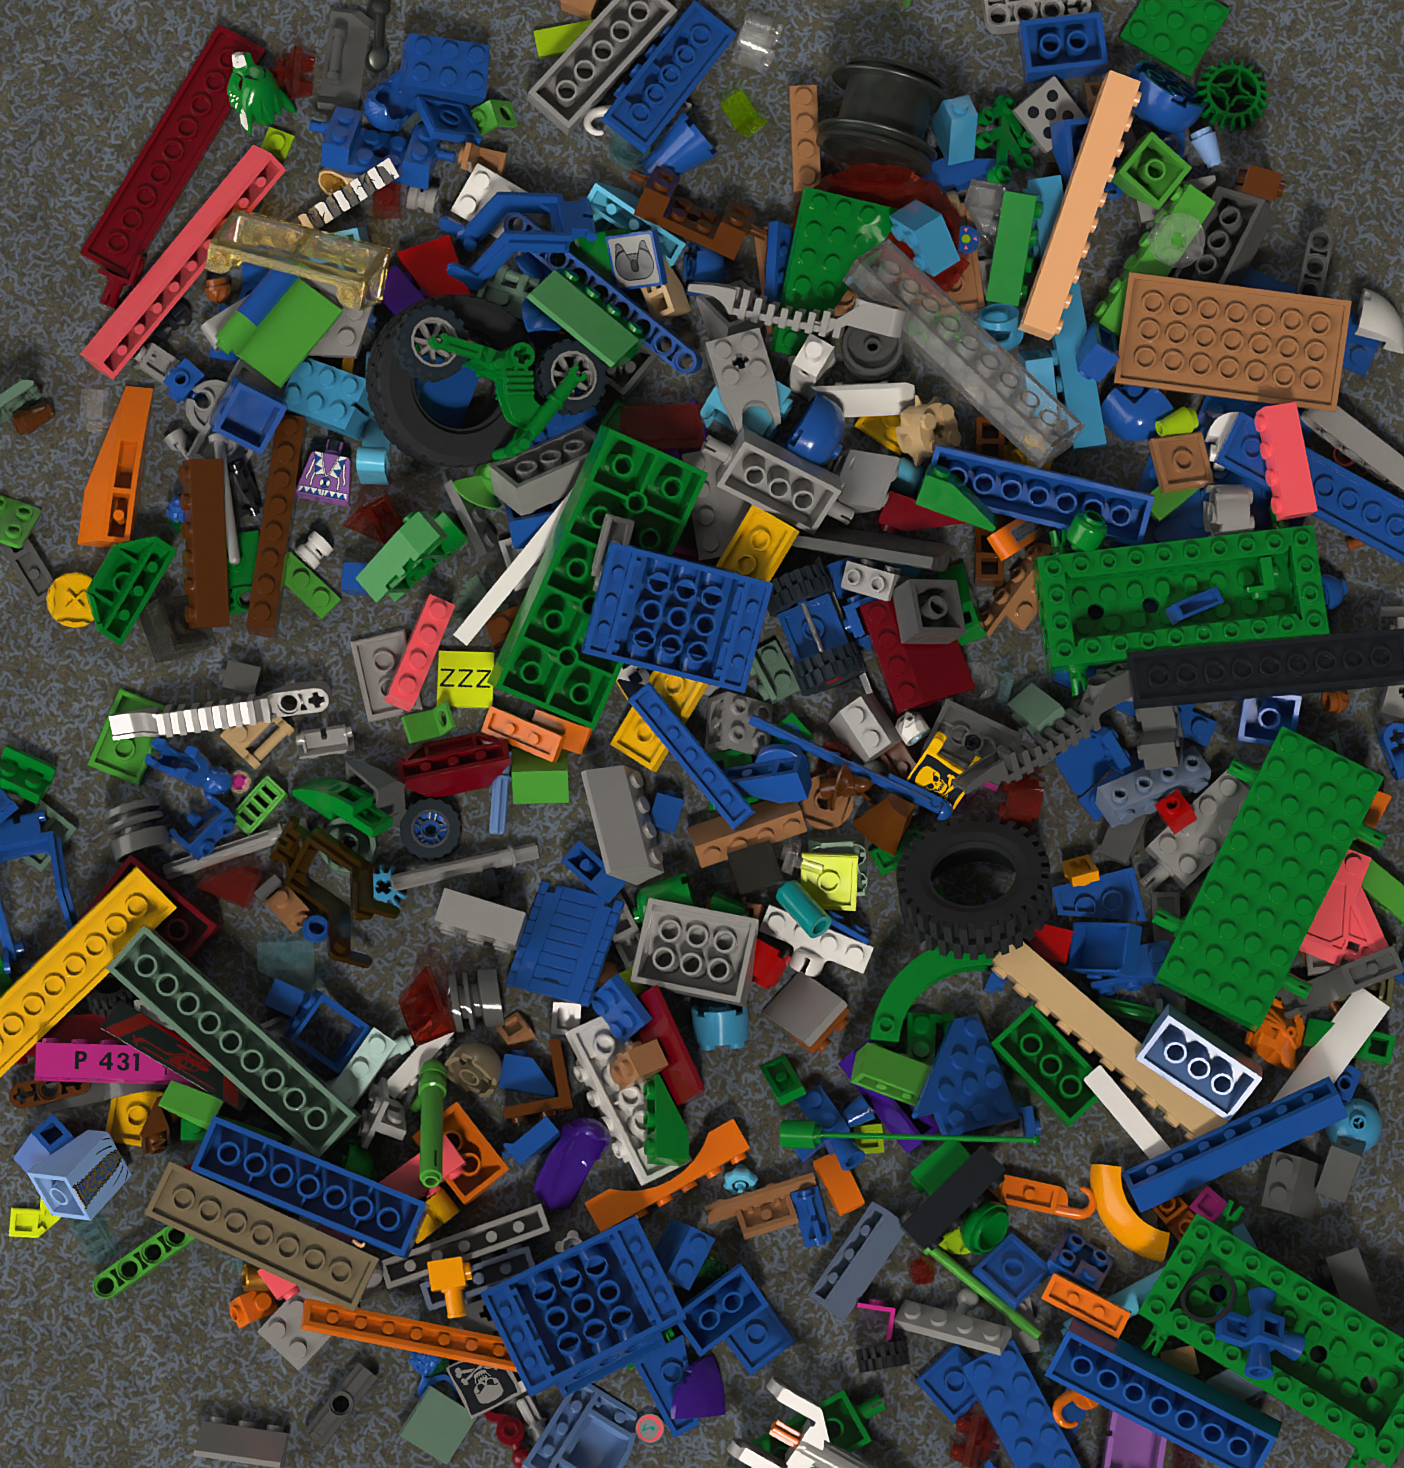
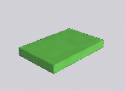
[87,688,165,786]

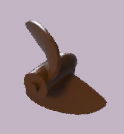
[819,763,878,811]

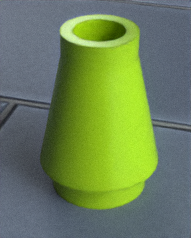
[1155,407,1199,437]

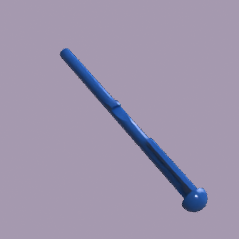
[748,714,953,820]

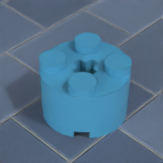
[691,1000,750,1051]

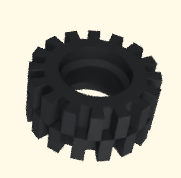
[86,972,138,1018]
[855,1341,910,1373]

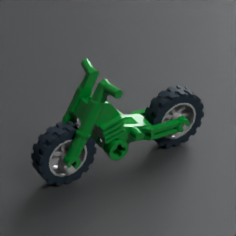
[392,305,608,461]

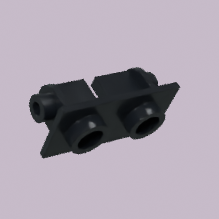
[227,456,263,518]

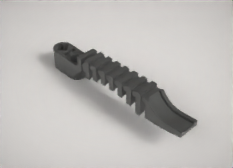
[952,661,1132,794]

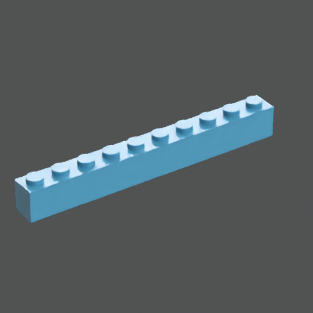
[1022,175,1107,453]

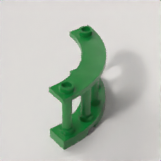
[868,946,992,1048]

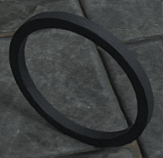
[1181,1268,1237,1323]

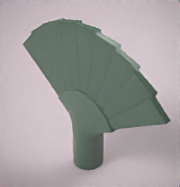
[455,575,510,640]

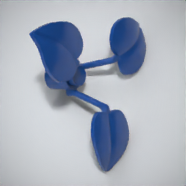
[515,252,562,345]

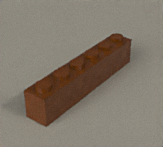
[179,459,229,629]

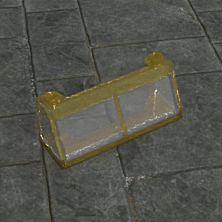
[205,209,392,311]

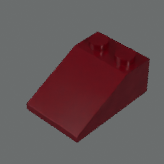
[874,490,966,534]

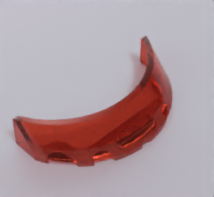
[793,163,961,252]

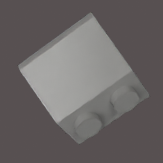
[829,693,903,767]

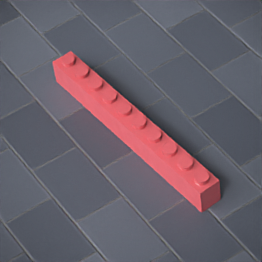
[80,145,286,379]

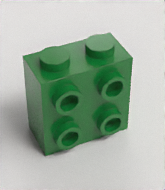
[909,1141,971,1197]

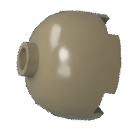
[445,1041,503,1098]

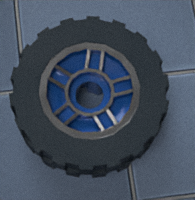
[400,798,462,862]

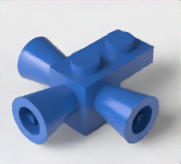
[793,1084,875,1170]
[1215,1288,1305,1380]

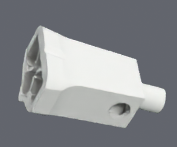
[788,334,836,399]

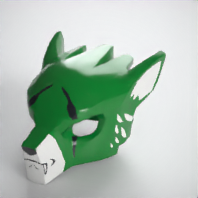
[227,52,297,134]

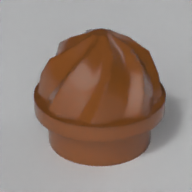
[204,277,231,304]
[1321,690,1350,714]

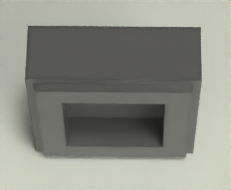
[254,874,284,903]

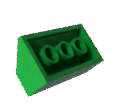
[527,268,647,368]

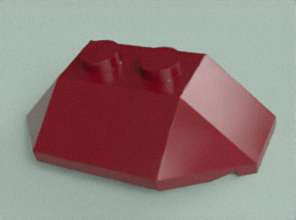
[396,732,511,799]

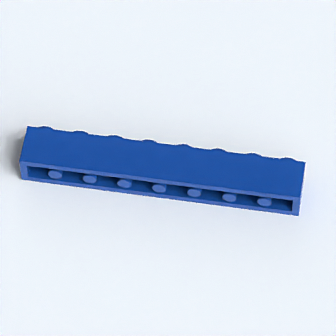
[1121,1077,1348,1213]

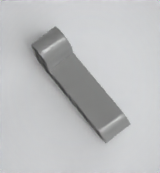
[981,0,1092,34]

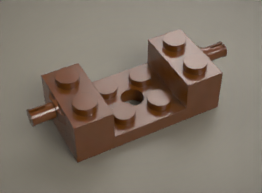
[628,166,769,260]

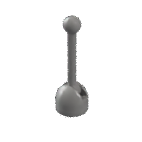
[164,428,191,460]

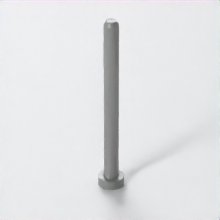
[208,433,240,564]

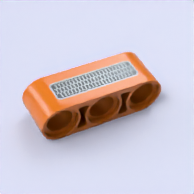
[987,519,1045,562]

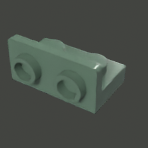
[750,640,800,705]

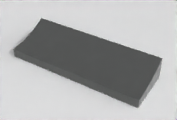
[790,524,952,573]

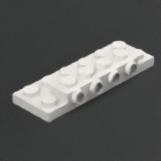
[565,1016,692,1186]

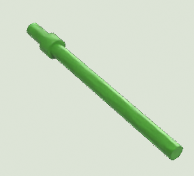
[905,1234,1043,1341]

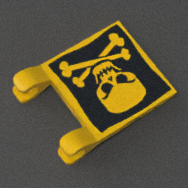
[906,731,982,810]

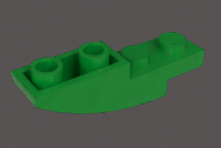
[292,778,393,838]

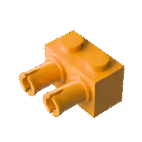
[427,1256,473,1319]

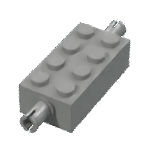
[701,428,855,535]
[1140,766,1261,893]

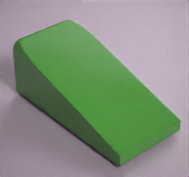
[1149,486,1199,525]
[158,1080,224,1130]

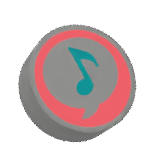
[636,1414,664,1443]

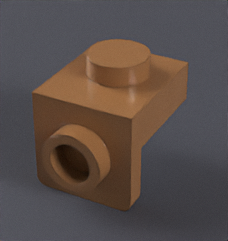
[265,884,314,934]

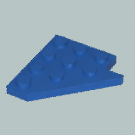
[912,1013,1019,1135]

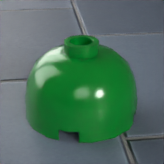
[335,1139,378,1182]

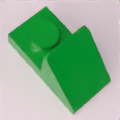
[759,1054,806,1106]

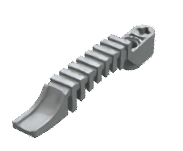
[687,282,907,339]
[109,680,332,740]

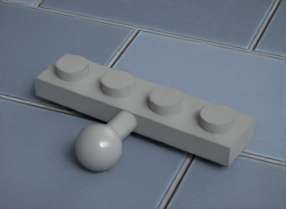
[894,1288,1012,1356]

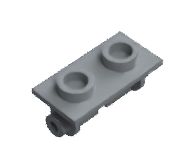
[296,724,355,759]

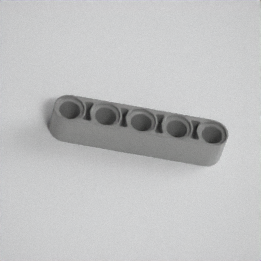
[1300,406,1404,497]

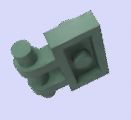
[477,265,542,323]

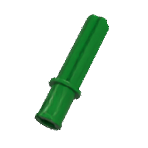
[1097,997,1160,1027]

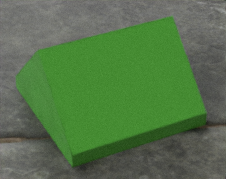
[512,749,569,804]

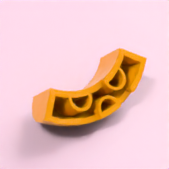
[1089,1164,1170,1263]

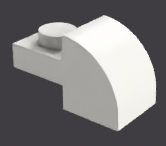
[1204,412,1239,471]

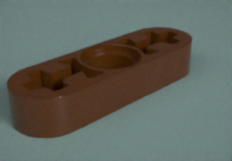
[9,1080,92,1109]

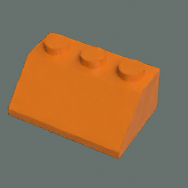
[412,1102,509,1206]

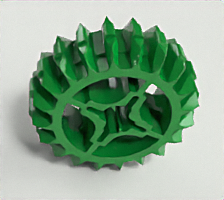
[1195,58,1269,133]

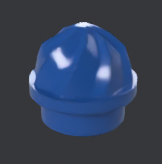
[302,915,327,943]

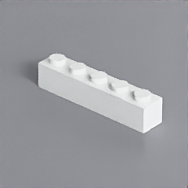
[387,1022,455,1100]

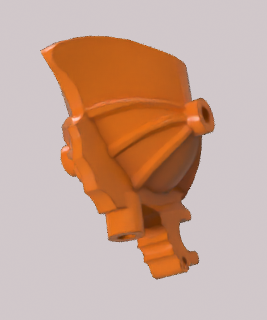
[1245,988,1305,1071]

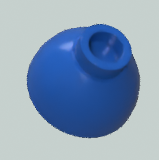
[1321,574,1348,612]

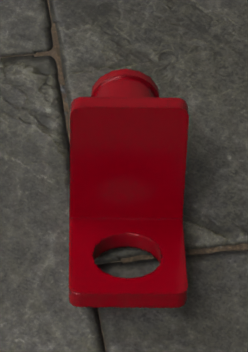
[97,254,147,309]

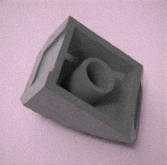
[345,759,408,827]

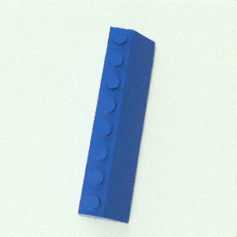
[930,444,1155,546]
[1044,1316,1282,1468]

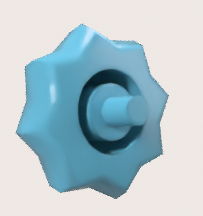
[723,1164,758,1195]

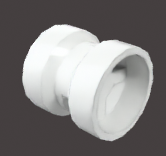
[294,531,333,570]

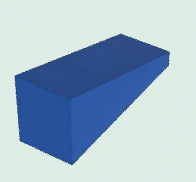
[1165,586,1224,626]

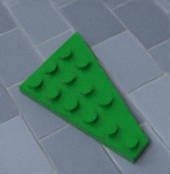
[770,187,900,356]

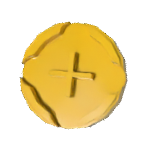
[46,572,94,628]

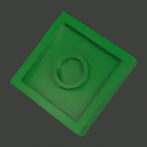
[226,530,260,591]

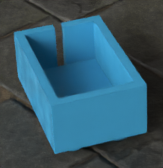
[281,357,372,441]

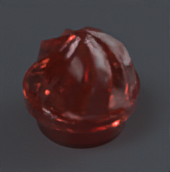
[908,1256,937,1285]

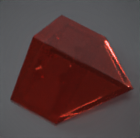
[343,491,404,545]

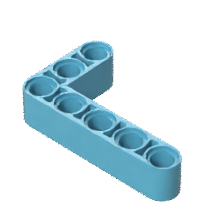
[356,352,391,485]

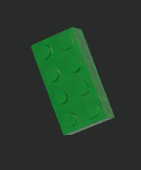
[991,1005,1099,1129]

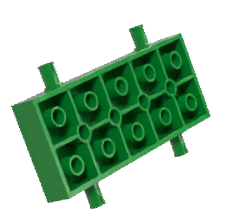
[1151,726,1387,1032]

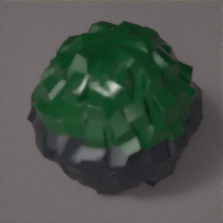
[690,1248,729,1292]

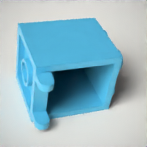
[700,361,793,442]

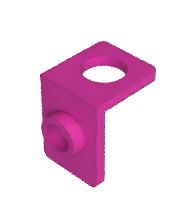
[856,1299,896,1342]

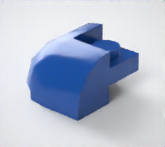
[1101,385,1175,442]

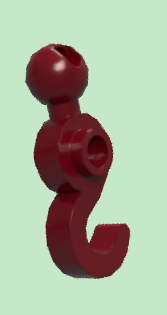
[483,1410,531,1468]

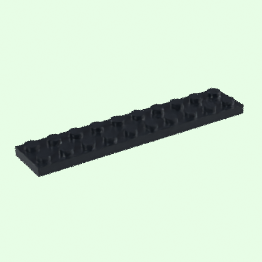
[1126,628,1404,709]

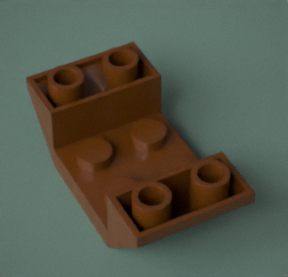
[140,1084,251,1155]

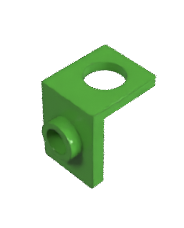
[469,100,518,136]
[401,701,456,744]

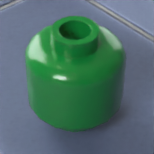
[1066,510,1108,552]

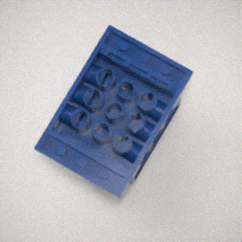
[581,541,774,693]
[480,1216,687,1398]

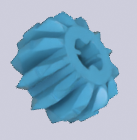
[373,864,407,908]

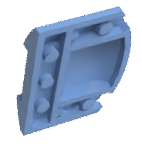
[521,1384,637,1468]

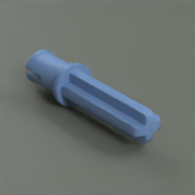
[489,751,512,835]

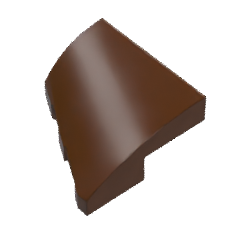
[853,793,915,856]

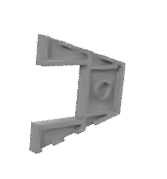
[270,249,374,359]

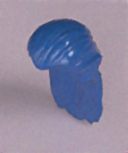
[364,69,419,132]

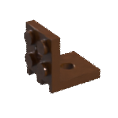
[503,1038,574,1127]

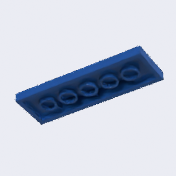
[601,0,737,154]

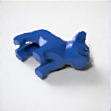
[144,737,233,797]

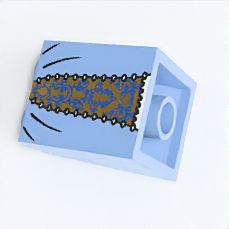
[27,1130,132,1221]

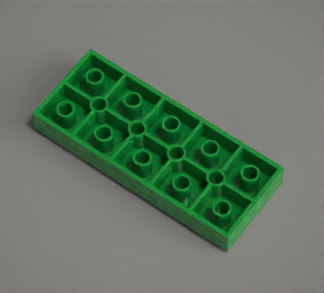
[487,425,708,730]

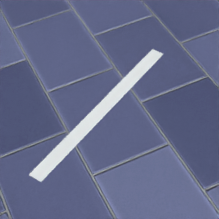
[453,489,573,646]

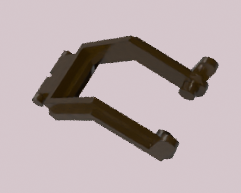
[269,816,400,968]

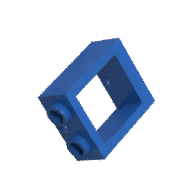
[283,989,373,1075]

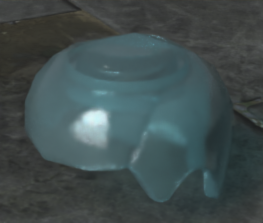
[609,134,652,170]

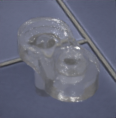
[780,840,824,875]

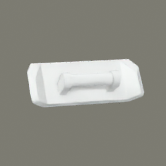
[806,380,915,417]

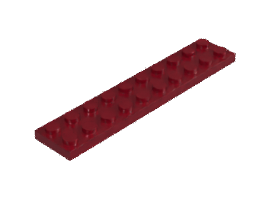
[80,24,267,280]

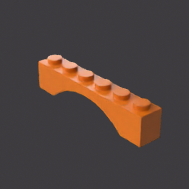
[584,1119,750,1233]

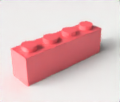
[1255,402,1318,521]
[384,594,455,712]

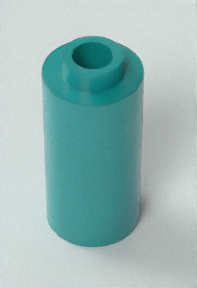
[776,880,832,938]

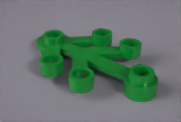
[975,95,1035,189]

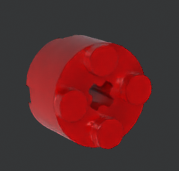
[752,937,792,990]

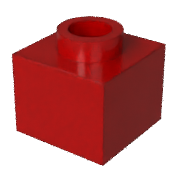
[1154,789,1197,835]

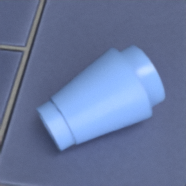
[1190,126,1223,169]

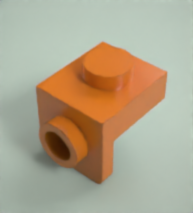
[229,1291,278,1329]

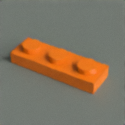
[481,706,566,762]
[1041,1272,1132,1339]

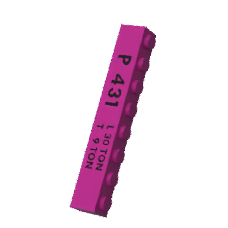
[34,1038,194,1085]

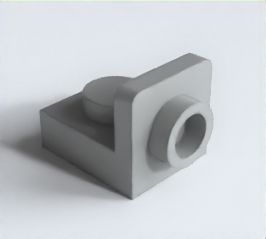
[132,343,180,384]
[551,998,582,1035]

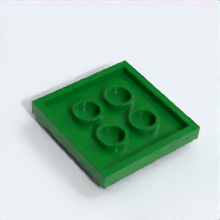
[1119,0,1231,79]

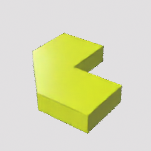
[9,1198,62,1238]

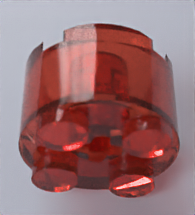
[996,773,1045,832]

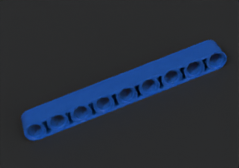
[503,212,703,374]

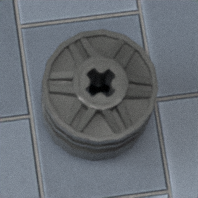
[102,798,173,863]
[446,967,505,1033]

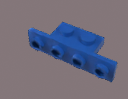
[1090,940,1170,997]

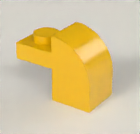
[415,1188,460,1244]

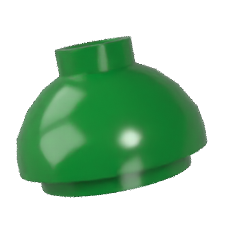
[960,1200,1009,1255]

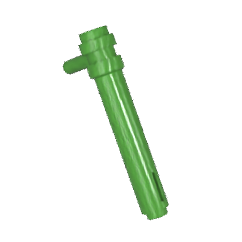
[410,1060,447,1188]

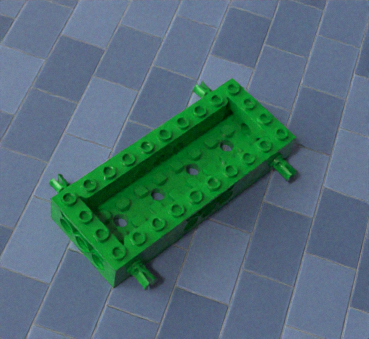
[1032,506,1330,697]
[1138,1199,1404,1468]

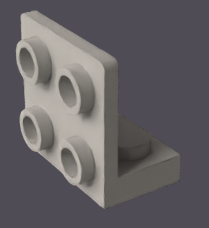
[704,692,773,756]

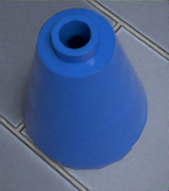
[642,112,719,176]

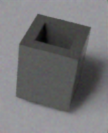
[219,660,263,696]

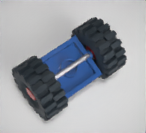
[767,563,867,696]

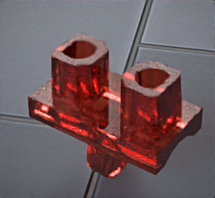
[269,46,315,101]
[950,1415,1000,1468]

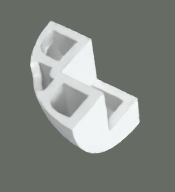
[1354,288,1404,354]

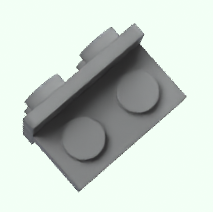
[357,1077,407,1149]

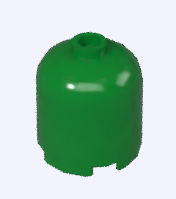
[632,872,699,924]

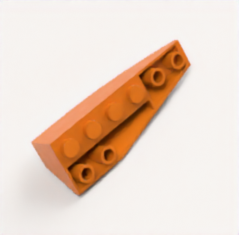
[77,386,154,548]

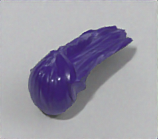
[534,1117,611,1211]

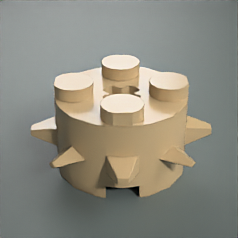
[896,395,962,467]

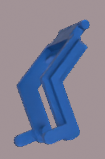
[438,192,597,290]
[0,810,79,974]

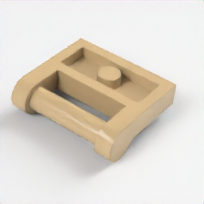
[220,717,295,770]

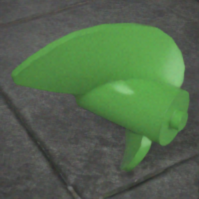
[453,460,502,510]

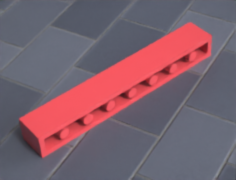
[257,1135,466,1301]

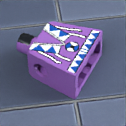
[296,439,352,507]

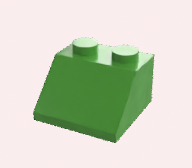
[1112,131,1192,209]

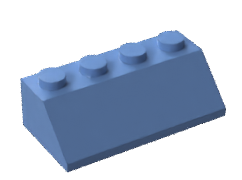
[1135,1004,1263,1121]

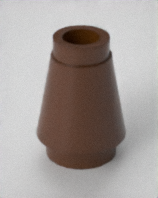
[11,402,54,436]

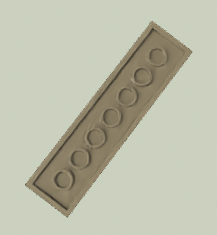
[144,1161,379,1312]

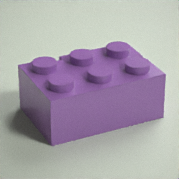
[1100,1409,1167,1468]

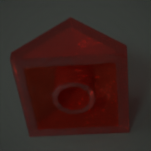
[398,966,457,1046]

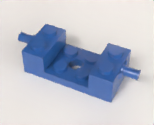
[309,106,456,190]

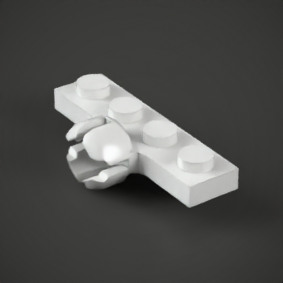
[759,904,874,977]

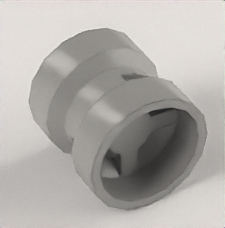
[406,186,439,214]

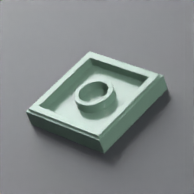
[398,1385,477,1465]

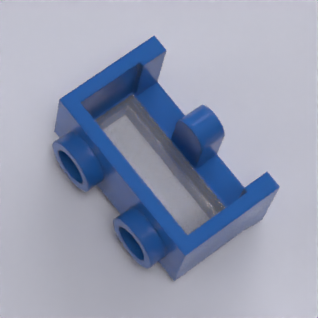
[169,793,238,861]

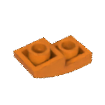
[532,709,592,755]
[813,1153,865,1216]
[1151,1196,1195,1242]

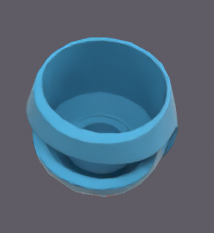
[977,303,1025,351]

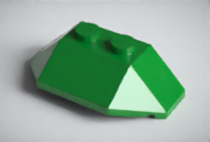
[85,535,177,646]

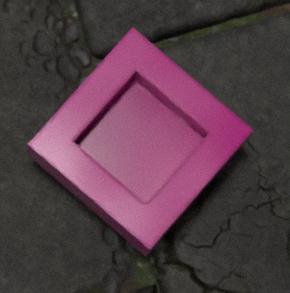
[1188,1186,1227,1222]

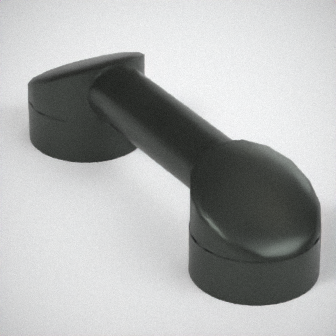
[365,0,391,73]

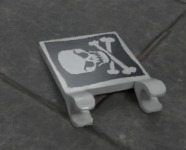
[446,1361,527,1420]

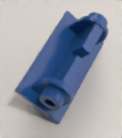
[790,1185,832,1248]

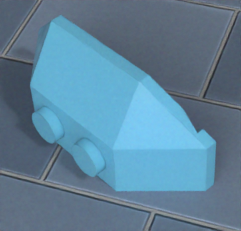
[587,182,687,266]

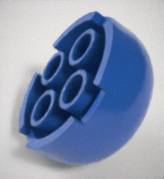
[1128,60,1207,133]
[782,392,845,468]

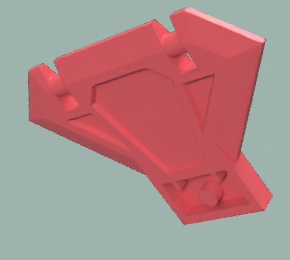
[1299,849,1389,966]

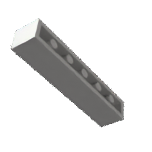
[378,1204,551,1291]

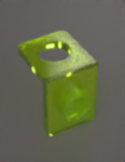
[719,89,768,137]

